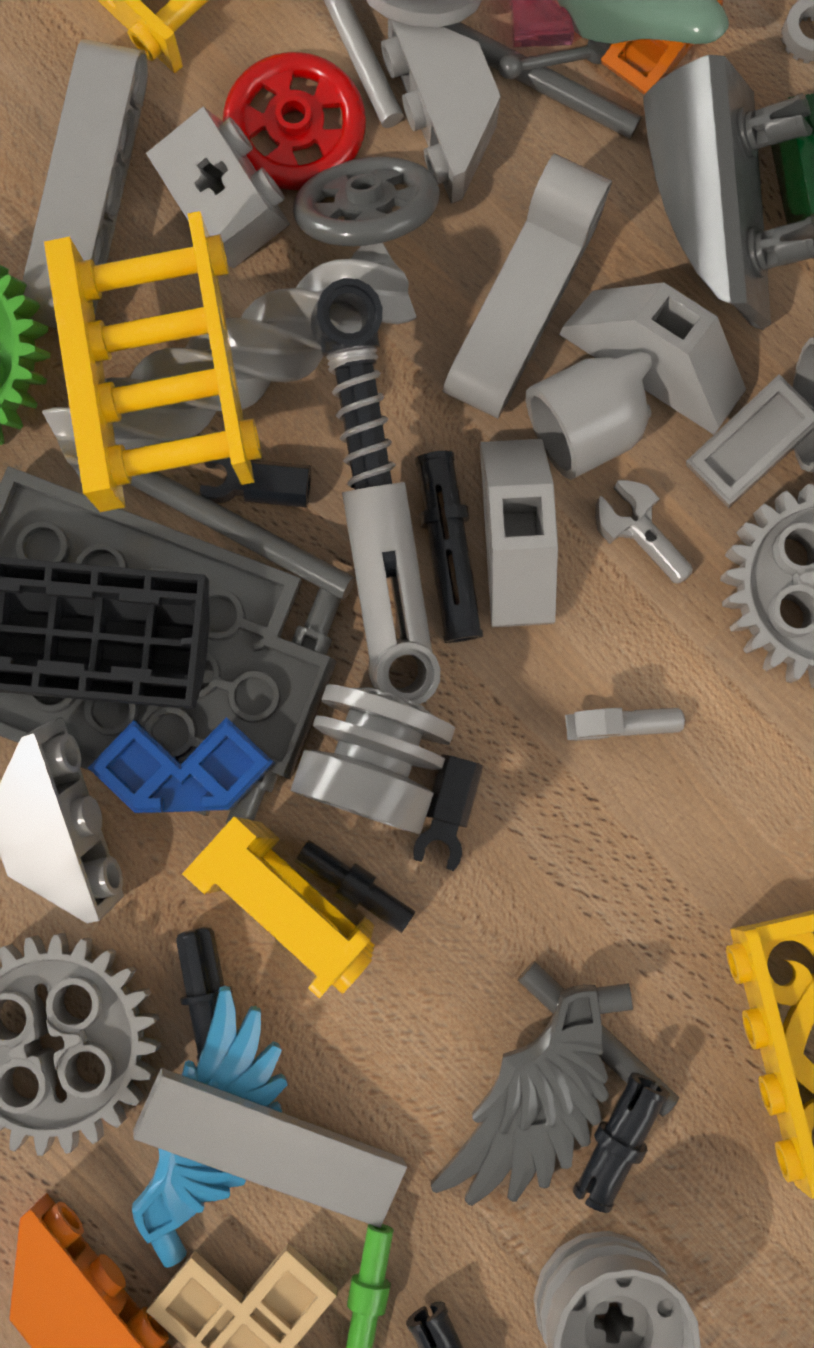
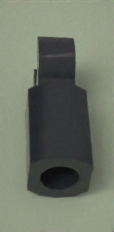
[200,458,311,508]
[413,754,483,871]

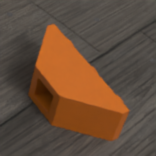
[9,1193,171,1348]

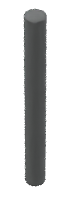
[443,22,642,139]
[130,472,355,600]

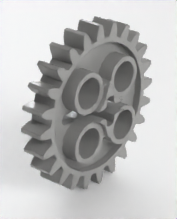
[720,484,814,688]
[0,933,161,1156]

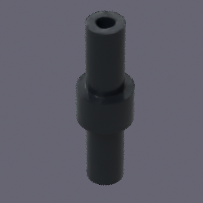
[295,840,416,933]

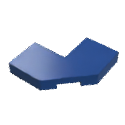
[88,717,275,813]

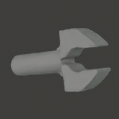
[595,480,693,584]
[565,708,685,741]

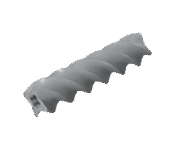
[42,243,417,479]

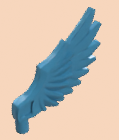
[132,986,287,1268]

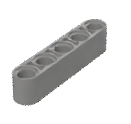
[22,39,148,329]

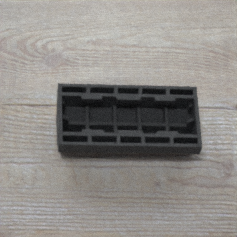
[0,557,210,709]

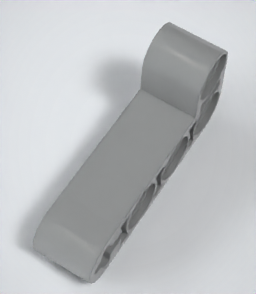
[442,153,612,419]

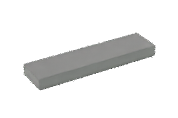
[133,1068,407,1228]

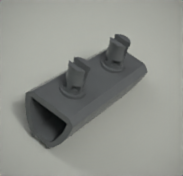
[643,55,814,330]

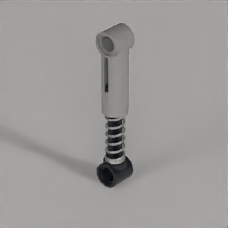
[311,278,441,704]

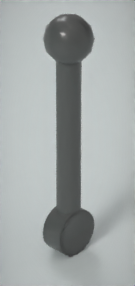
[498,40,610,80]

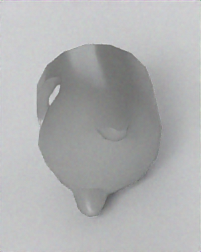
[526,352,652,480]

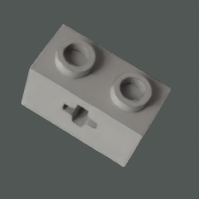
[146,106,290,268]

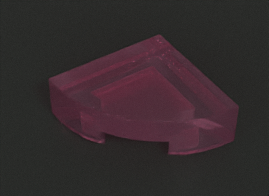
[510,0,574,48]

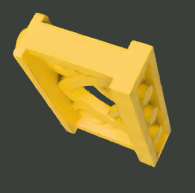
[182,816,375,998]
[726,910,814,1199]

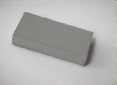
[686,374,814,508]

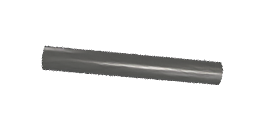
[518,961,679,1116]

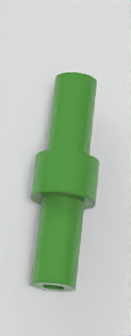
[346,1224,394,1348]

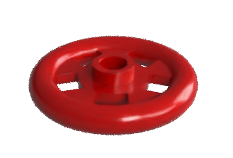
[223,52,366,191]

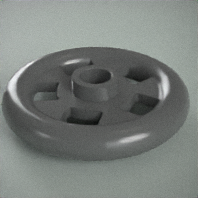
[293,157,440,246]

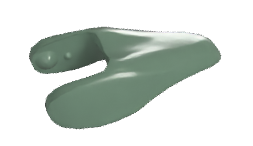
[557,0,729,44]

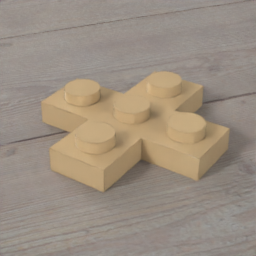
[146,1243,338,1348]

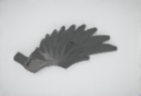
[431,983,633,1206]

